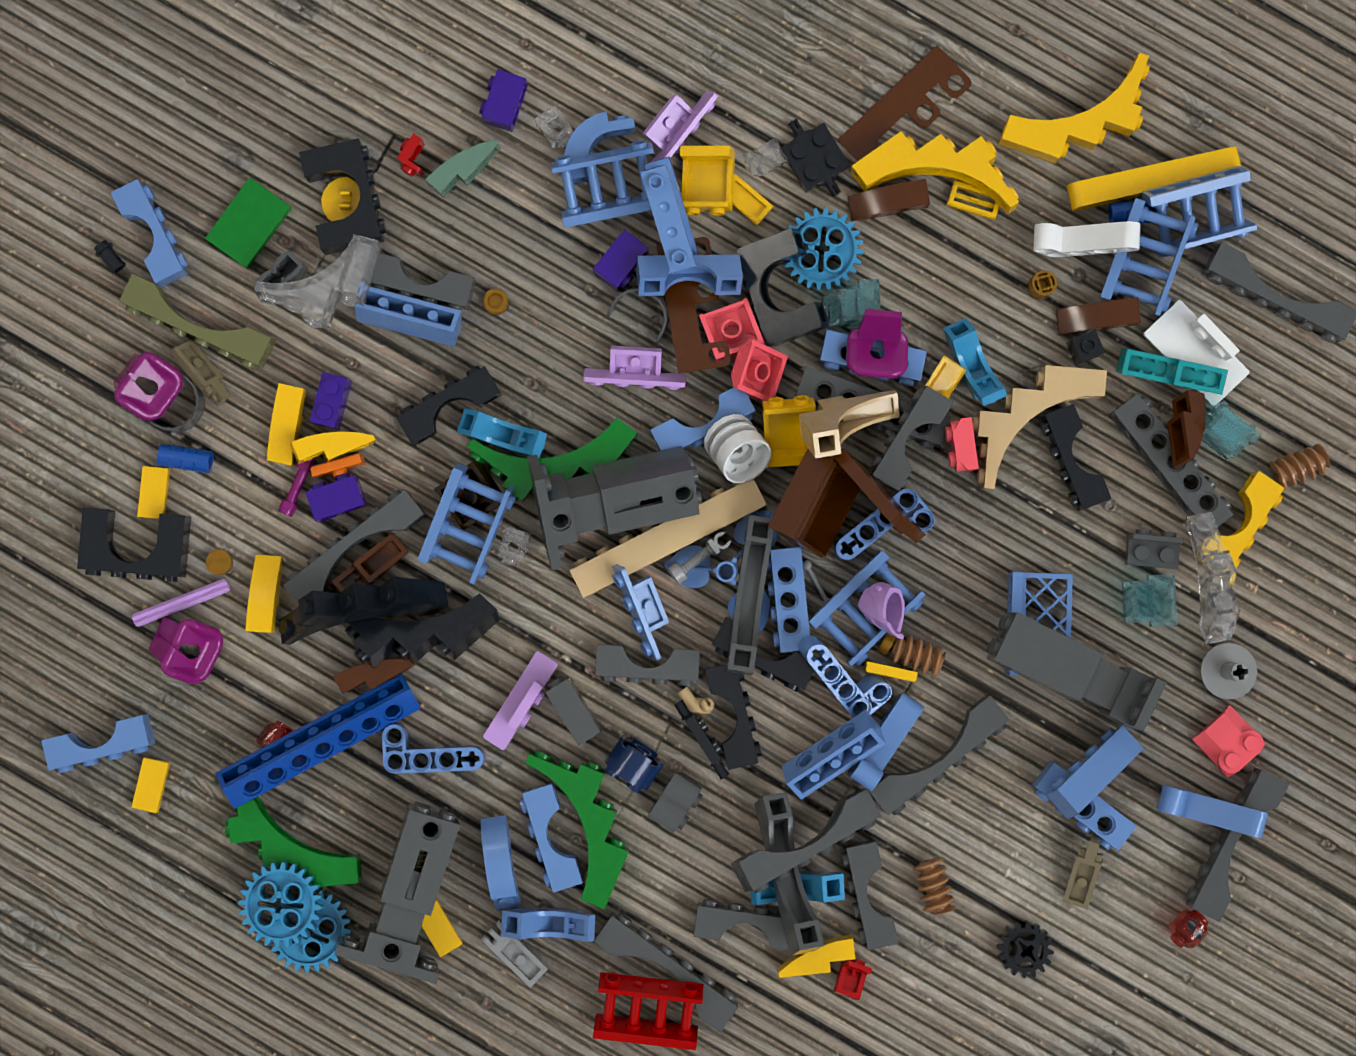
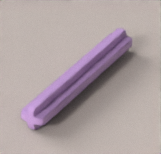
[132,579,231,627]

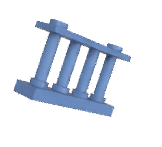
[551,140,654,228]
[640,156,699,273]
[1142,166,1257,257]
[1100,198,1198,316]
[417,463,516,584]
[808,550,926,666]

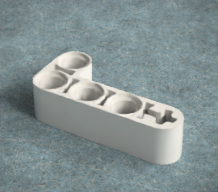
[1033,221,1140,257]

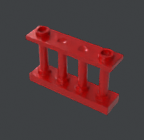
[593,972,704,1051]

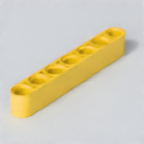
[1066,147,1242,211]

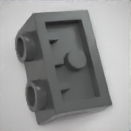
[1125,529,1184,570]

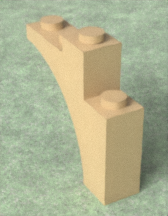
[799,390,900,459]

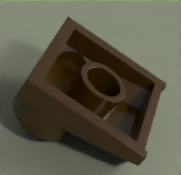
[434,460,501,530]

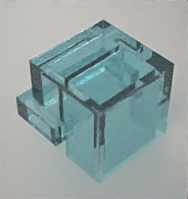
[821,279,881,327]
[1202,401,1261,460]
[1122,574,1178,627]

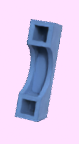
[110,179,189,287]
[636,255,743,296]
[650,388,756,451]
[41,714,156,773]
[520,782,584,893]

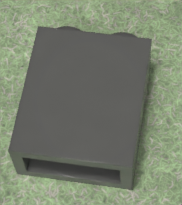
[545,676,602,746]

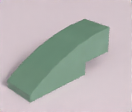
[425,140,501,198]

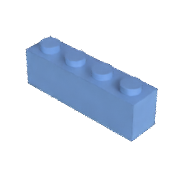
[355,285,462,347]
[1047,725,1144,819]

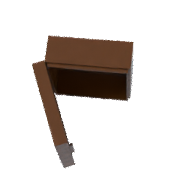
[768,448,926,558]

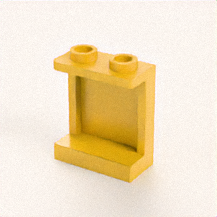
[680,146,735,216]
[762,395,816,467]

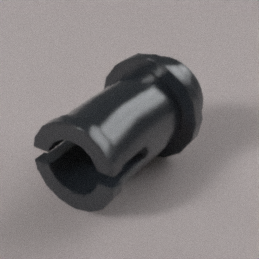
[94,240,126,274]

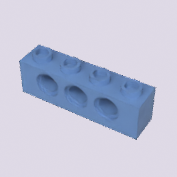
[819,330,927,387]
[767,547,810,653]
[782,710,886,800]
[1032,761,1137,850]

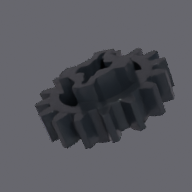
[996,920,1054,978]

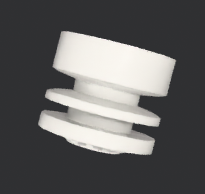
[704,414,771,483]

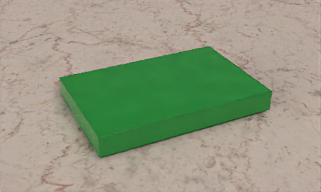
[205,177,292,269]

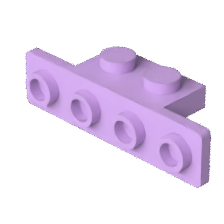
[642,91,718,161]
[583,346,686,390]
[483,651,558,750]

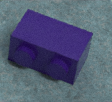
[479,69,528,132]
[593,229,649,292]
[309,372,352,430]
[305,473,368,522]

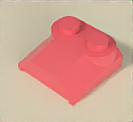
[699,298,765,363]
[731,339,788,401]
[944,417,979,473]
[1191,705,1266,778]

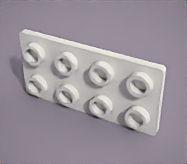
[1143,300,1249,407]

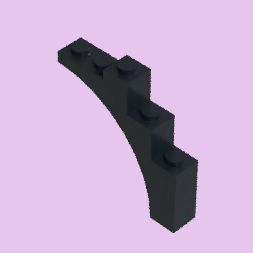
[279,576,448,645]
[342,593,499,669]

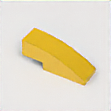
[267,383,307,466]
[290,432,375,464]
[245,555,282,633]
[777,934,855,978]

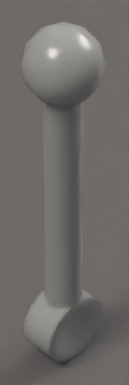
[803,560,830,606]

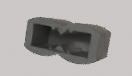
[254,251,308,305]
[648,771,703,833]

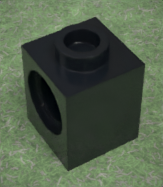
[1066,329,1105,366]

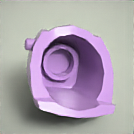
[858,582,905,640]

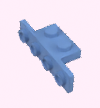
[612,564,669,661]

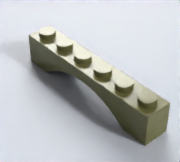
[119,274,276,369]

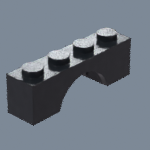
[396,366,502,446]
[1040,403,1112,511]
[712,617,814,692]
[705,663,762,770]

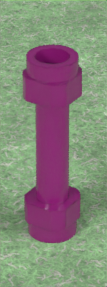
[278,459,316,517]

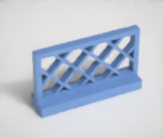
[1006,572,1073,675]

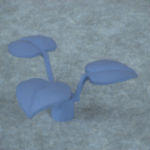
[665,510,777,632]

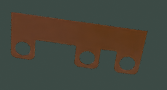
[837,45,971,161]
[656,237,731,374]

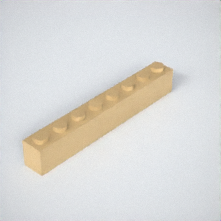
[569,479,767,598]

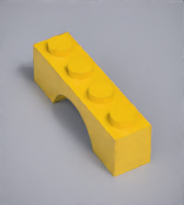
[1196,471,1284,574]

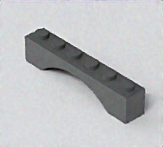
[1202,242,1356,343]
[283,490,427,604]
[725,515,774,676]
[868,694,1009,815]
[1186,768,1289,922]
[730,789,881,893]
[754,792,824,956]
[594,912,738,1033]

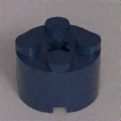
[605,735,665,793]

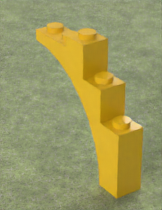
[998,53,1150,164]
[851,131,1019,215]

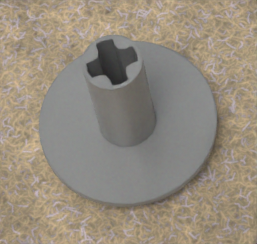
[1200,643,1257,699]

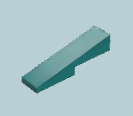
[1116,347,1228,395]

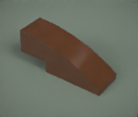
[848,179,930,221]
[1056,297,1141,335]
[1167,390,1206,469]
[330,533,409,593]
[333,658,418,694]

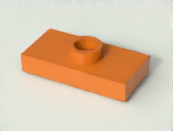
[310,453,366,478]

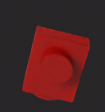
[397,133,425,177]
[833,958,872,1001]

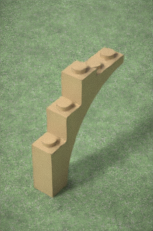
[972,365,1107,491]

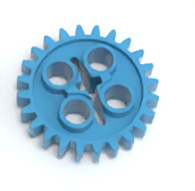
[785,207,864,291]
[238,861,324,948]
[268,889,351,973]

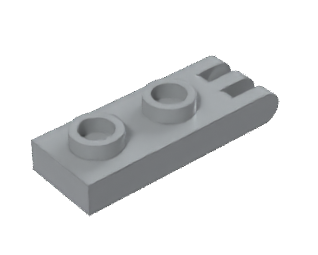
[481,920,549,988]

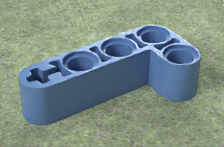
[834,489,935,561]
[799,636,892,718]
[847,692,924,791]
[382,723,486,774]
[1157,785,1268,839]

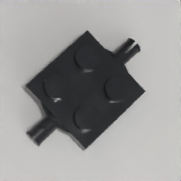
[780,119,850,198]
[674,699,729,780]

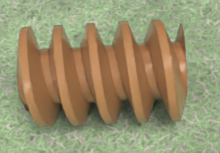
[1270,443,1330,490]
[888,631,946,679]
[913,857,956,914]

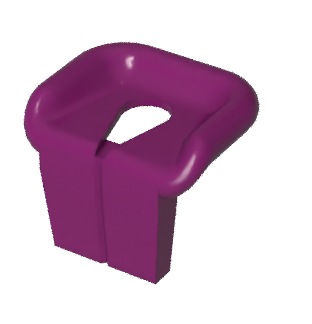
[846,309,908,379]
[114,352,183,421]
[148,617,223,684]

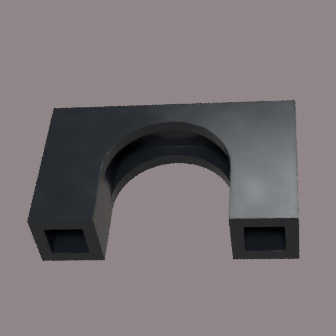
[299,138,387,255]
[736,228,830,347]
[77,507,191,582]

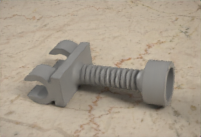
[667,532,731,585]

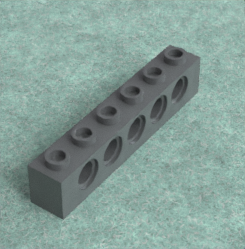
[795,366,951,450]
[1108,393,1234,534]

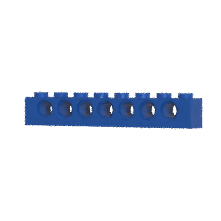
[215,674,421,809]

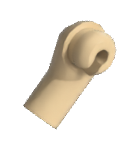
[677,686,714,715]

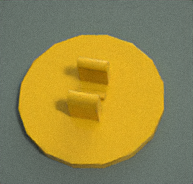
[321,177,360,222]

